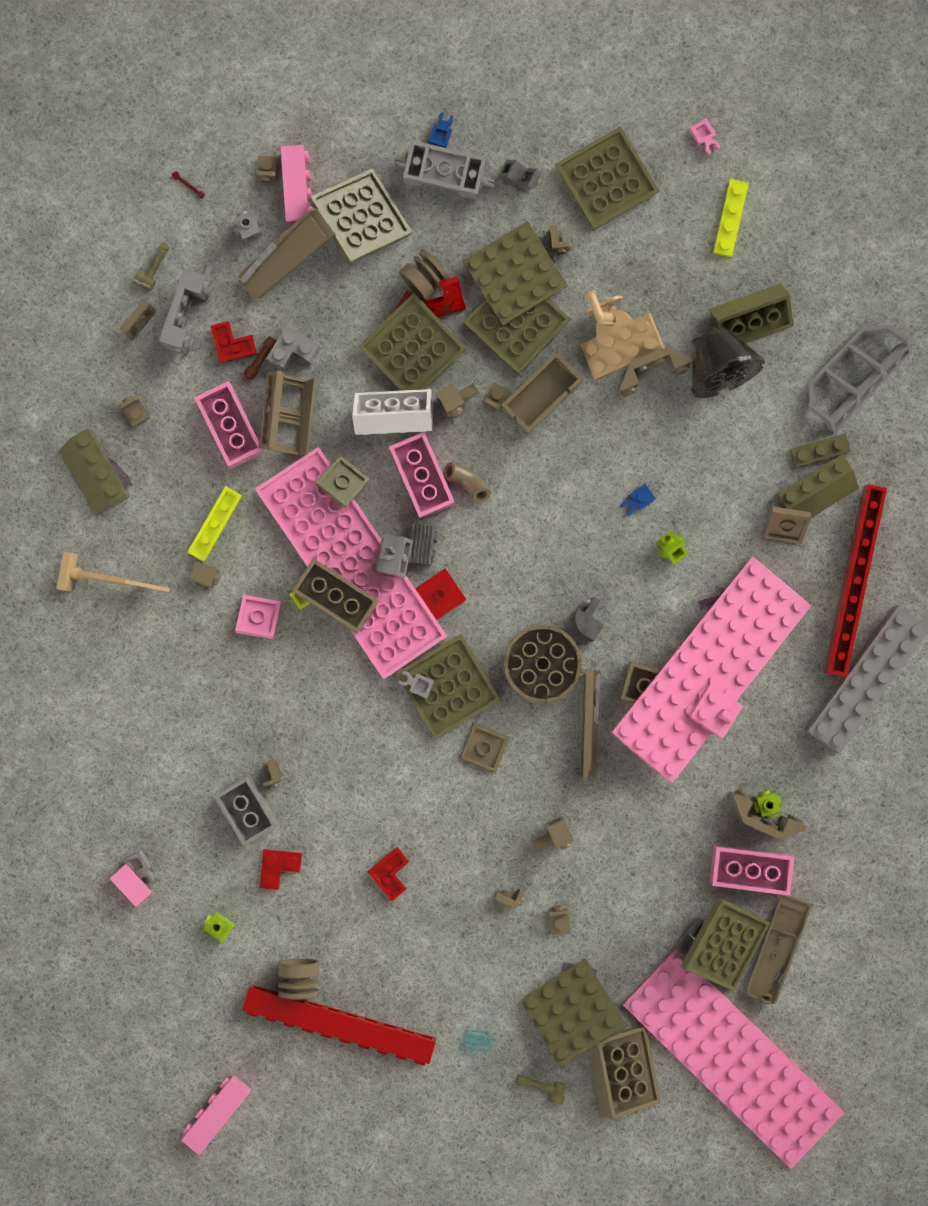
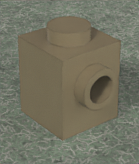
[189,561,221,590]

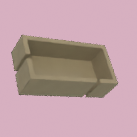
[501,352,583,436]

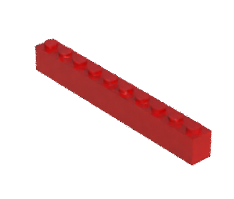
[823,484,887,677]
[242,984,436,1065]

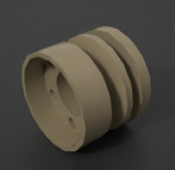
[399,249,449,301]
[278,959,319,1000]

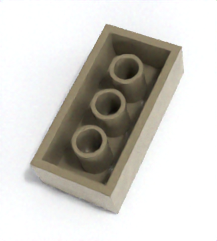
[292,558,379,634]
[618,662,660,703]

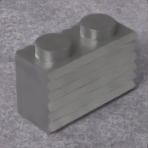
[408,524,438,566]

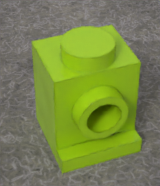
[203,912,236,943]

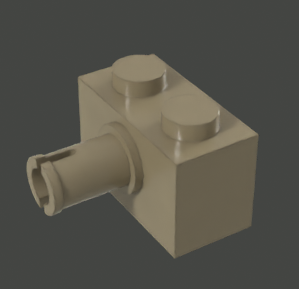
[436,383,479,419]
[532,816,574,852]

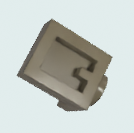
[256,156,278,183]
[549,225,571,255]
[483,382,511,412]
[119,396,150,428]
[261,758,283,789]
[494,889,525,910]
[548,905,571,934]

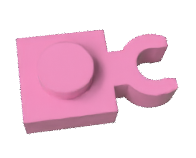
[689,118,720,156]

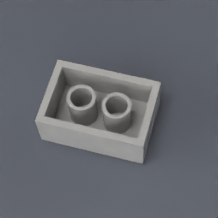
[214,775,280,846]

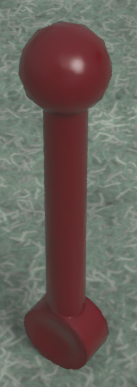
[172,171,205,198]

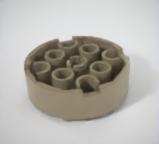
[504,625,582,703]

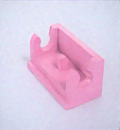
[110,864,152,907]

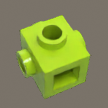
[656,531,689,565]
[753,790,782,819]

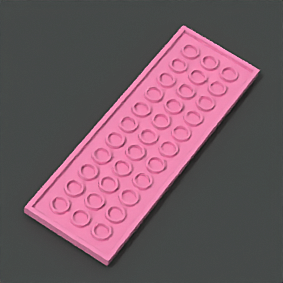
[255,447,447,680]
[611,556,811,783]
[622,949,845,1169]

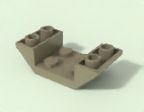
[617,347,693,397]
[728,790,807,840]

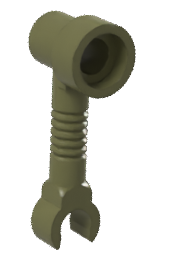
[133,242,169,291]
[516,1074,566,1105]

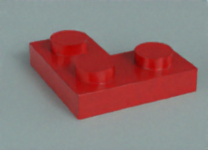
[425,276,466,318]
[211,321,257,364]
[367,846,409,901]
[259,849,302,890]

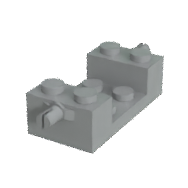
[394,140,496,201]
[159,264,213,364]

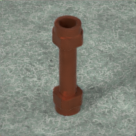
[244,336,276,380]

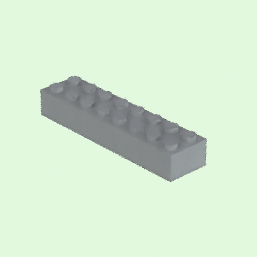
[804,606,928,754]

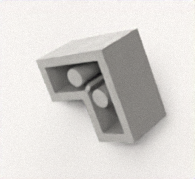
[267,326,321,371]

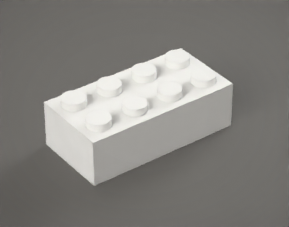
[352,389,433,435]

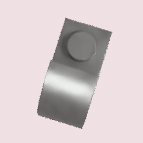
[498,160,542,193]
[574,596,604,641]
[673,918,704,957]

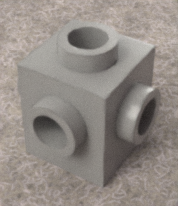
[233,211,262,244]

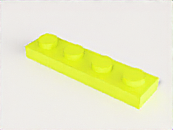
[713,179,749,258]
[188,486,243,562]

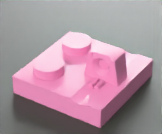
[235,595,281,639]
[689,684,743,739]

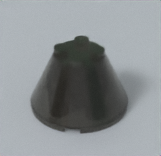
[691,326,765,398]

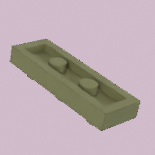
[790,433,851,468]

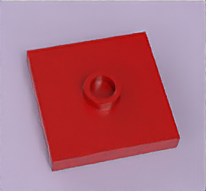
[415,568,467,620]

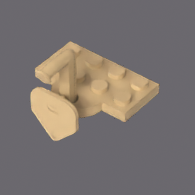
[580,291,665,380]

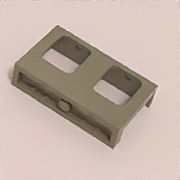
[259,370,316,456]

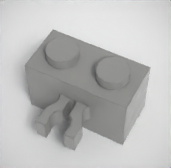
[376,534,413,578]

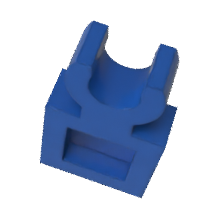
[428,112,453,148]
[620,484,656,516]

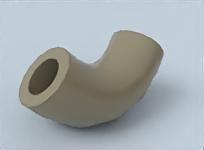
[444,462,491,503]

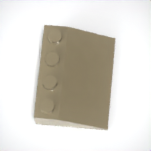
[588,1025,661,1119]

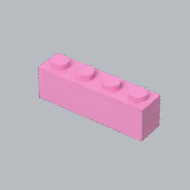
[281,145,313,226]
[181,1075,251,1155]

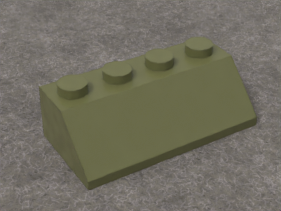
[709,283,794,351]
[59,428,130,516]
[774,454,859,518]

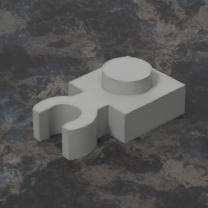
[398,671,434,698]
[123,850,154,884]

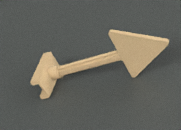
[56,551,170,592]

